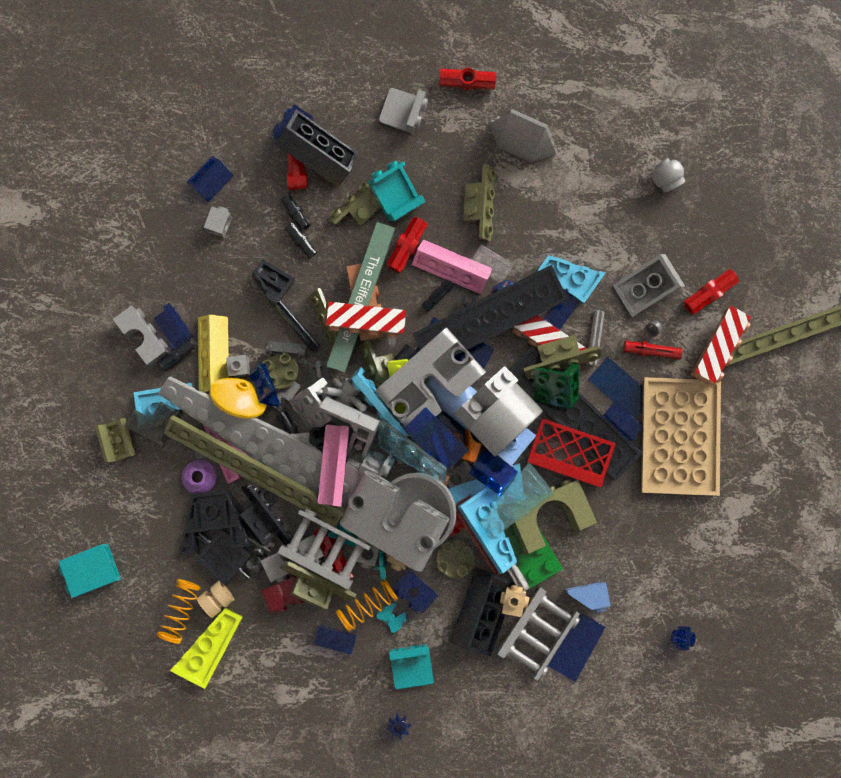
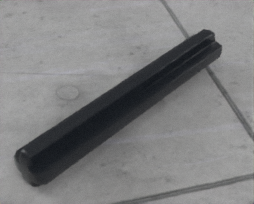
[265,296,320,351]

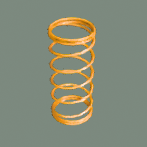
[157,579,201,644]
[336,580,398,632]

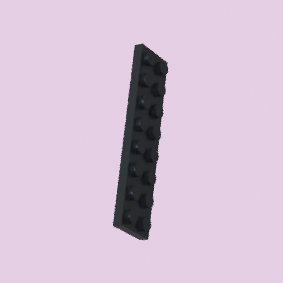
[413,265,568,356]
[509,346,643,481]

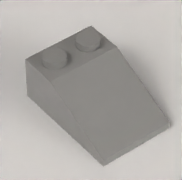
[613,254,685,317]

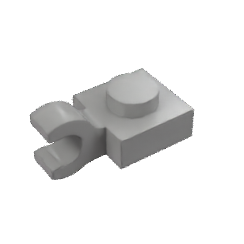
[269,382,301,412]

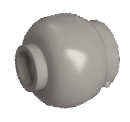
[652,158,685,193]

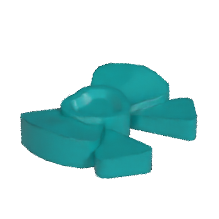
[375,550,386,580]
[376,603,406,633]

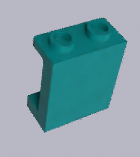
[367,160,426,221]
[58,543,121,598]

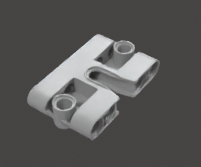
[374,328,486,436]
[339,471,449,572]

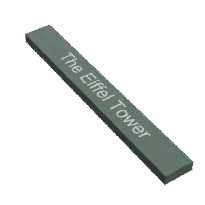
[327,222,395,373]

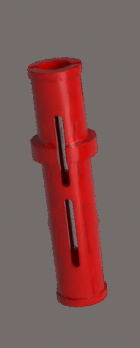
[623,340,682,360]

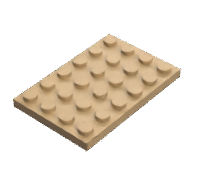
[641,377,721,496]

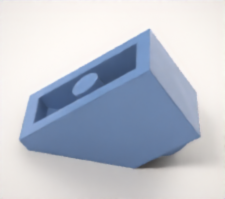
[565,582,611,612]

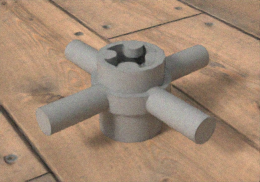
[323,378,367,412]

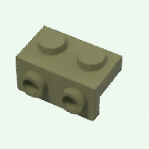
[95,418,135,463]

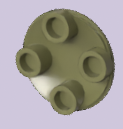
[261,353,299,390]
[436,539,475,579]

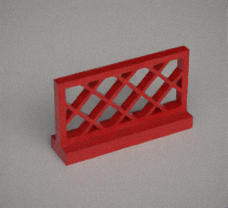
[527,418,616,488]

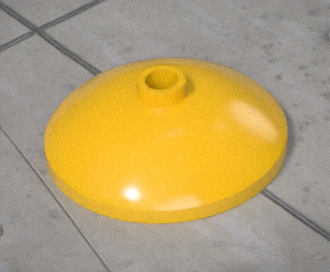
[209,377,267,419]

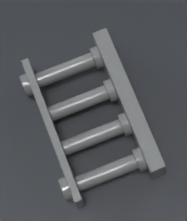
[278,508,371,590]
[496,586,580,681]

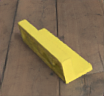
[198,315,229,393]

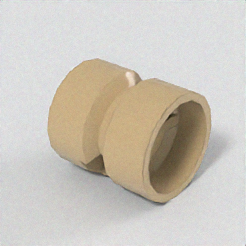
[197,581,235,618]

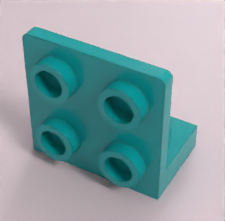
[389,644,434,689]

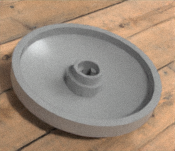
[390,473,456,548]

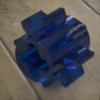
[671,626,696,651]
[387,713,411,740]

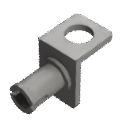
[448,455,487,488]

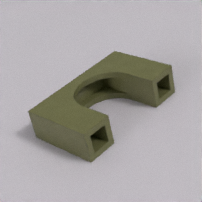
[505,479,597,555]

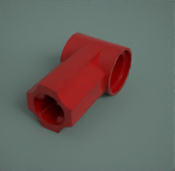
[287,153,308,190]

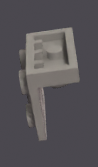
[289,378,333,430]

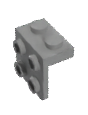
[379,88,428,134]

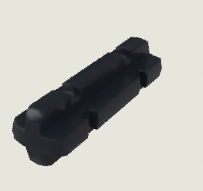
[422,279,453,312]

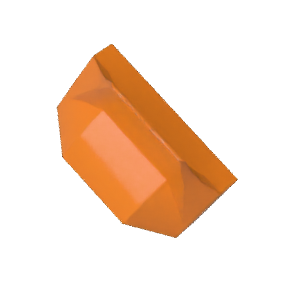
[455,430,481,463]

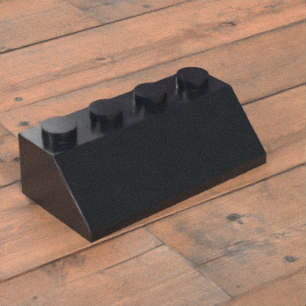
[275,109,358,187]
[450,568,515,656]

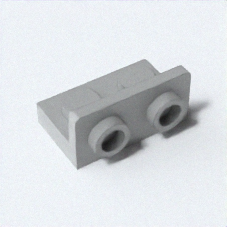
[358,450,396,477]

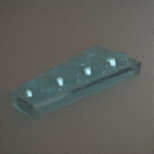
[378,418,447,483]
[480,462,554,540]

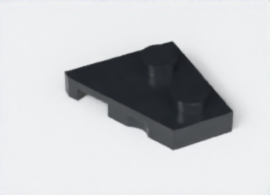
[252,260,295,308]

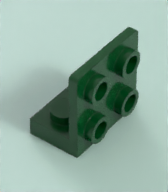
[534,363,579,409]

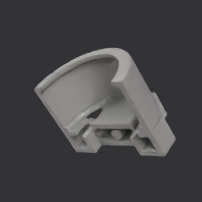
[454,366,543,456]
[317,397,382,469]

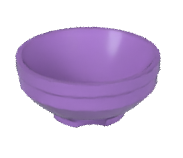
[182,460,217,494]

